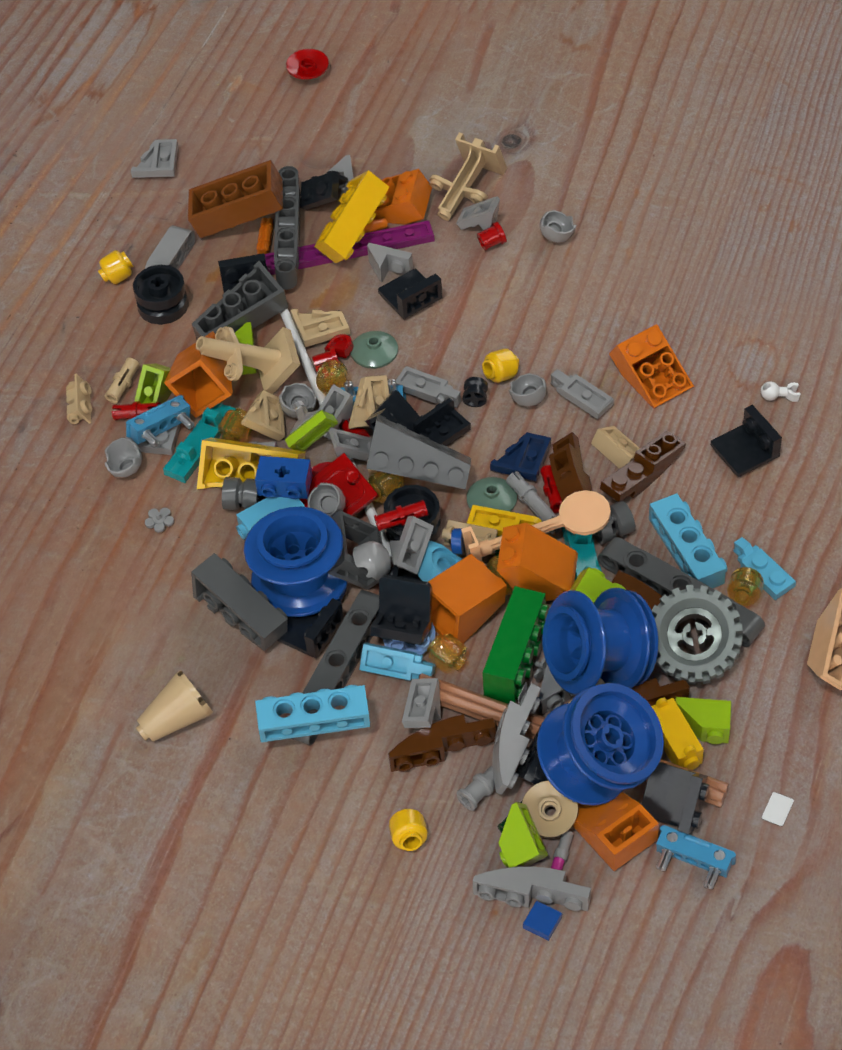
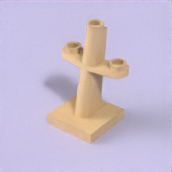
[429,132,507,221]
[196,326,300,394]

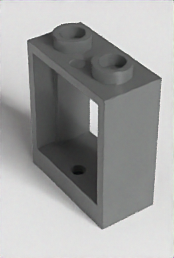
[328,511,381,590]

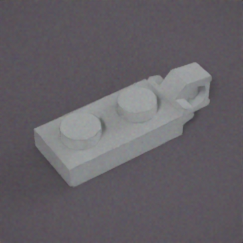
[395,366,461,408]
[550,369,614,419]

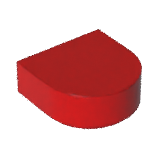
[324,334,354,358]

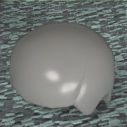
[540,210,577,243]
[509,373,546,407]
[279,383,316,419]
[105,438,142,478]
[307,483,345,517]
[353,541,391,580]

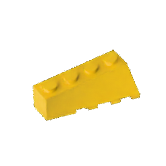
[314,170,389,263]
[197,437,306,489]

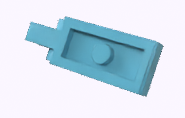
[733,537,796,600]
[359,642,436,680]

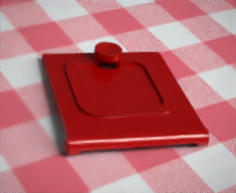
[300,453,379,516]

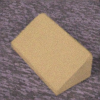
[592,426,640,469]

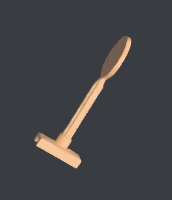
[461,490,611,562]

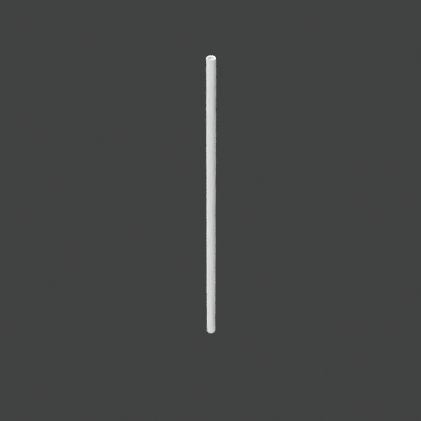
[280,309,393,562]

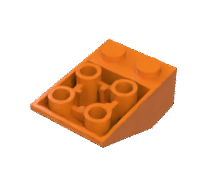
[373,169,432,225]
[609,324,694,409]
[573,792,659,871]

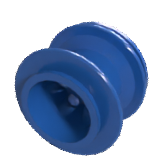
[244,506,348,617]
[542,587,658,695]
[537,683,664,806]

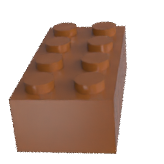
[188,160,283,238]

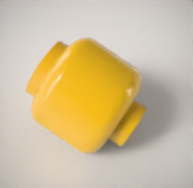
[98,250,134,285]
[482,348,519,383]
[389,809,428,851]

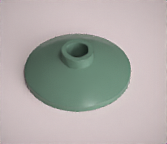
[351,331,398,369]
[467,477,517,512]

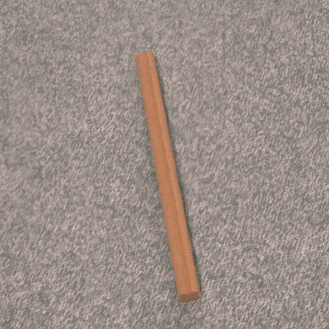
[419,673,729,807]

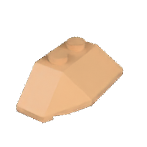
[807,588,842,690]

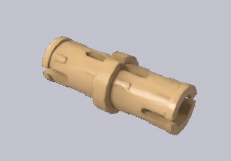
[104,357,140,404]

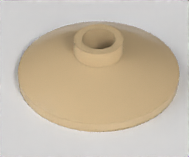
[522,781,578,837]

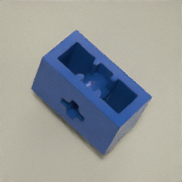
[255,456,312,499]

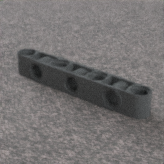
[274,166,300,290]
[598,537,765,647]
[291,590,379,745]

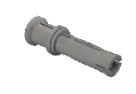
[456,766,495,811]

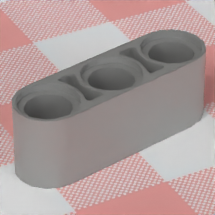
[145,225,196,269]

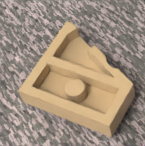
[290,309,350,347]
[349,375,390,429]
[241,390,285,441]

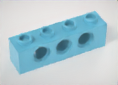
[649,493,727,588]
[255,685,370,742]

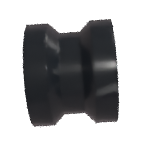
[462,377,488,407]

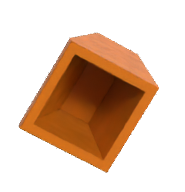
[164,331,233,418]
[497,522,578,601]
[428,554,507,650]

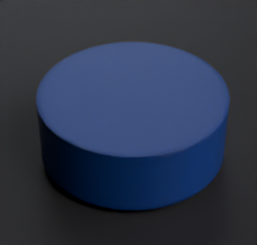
[451,528,465,554]

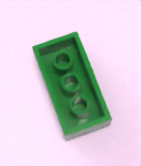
[482,586,549,704]

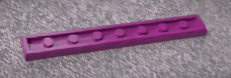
[265,220,435,275]

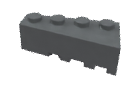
[192,261,288,340]
[366,414,471,489]
[191,553,288,651]

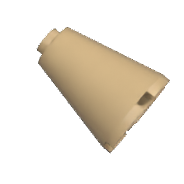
[136,670,213,742]

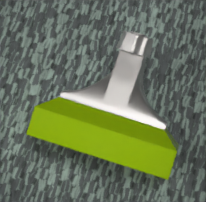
[285,401,338,451]

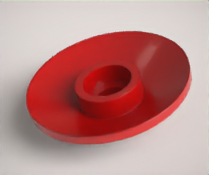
[286,49,329,80]

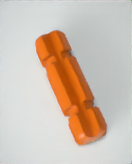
[256,217,274,254]

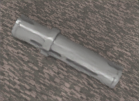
[506,471,562,534]

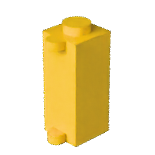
[651,697,704,770]

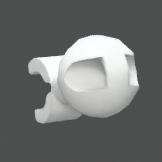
[761,381,801,402]

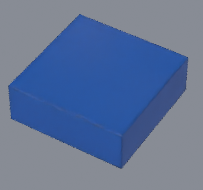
[523,901,562,941]

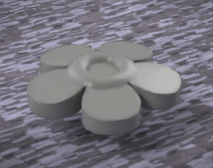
[145,508,174,532]
[534,657,547,682]

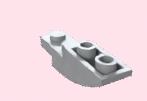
[492,683,541,795]
[473,867,591,911]

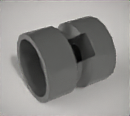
[222,477,263,510]
[593,501,636,545]

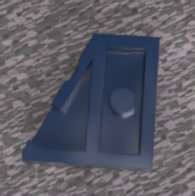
[490,432,551,481]

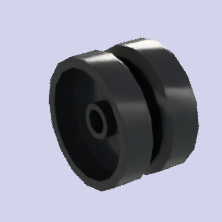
[133,265,189,325]
[384,485,441,542]

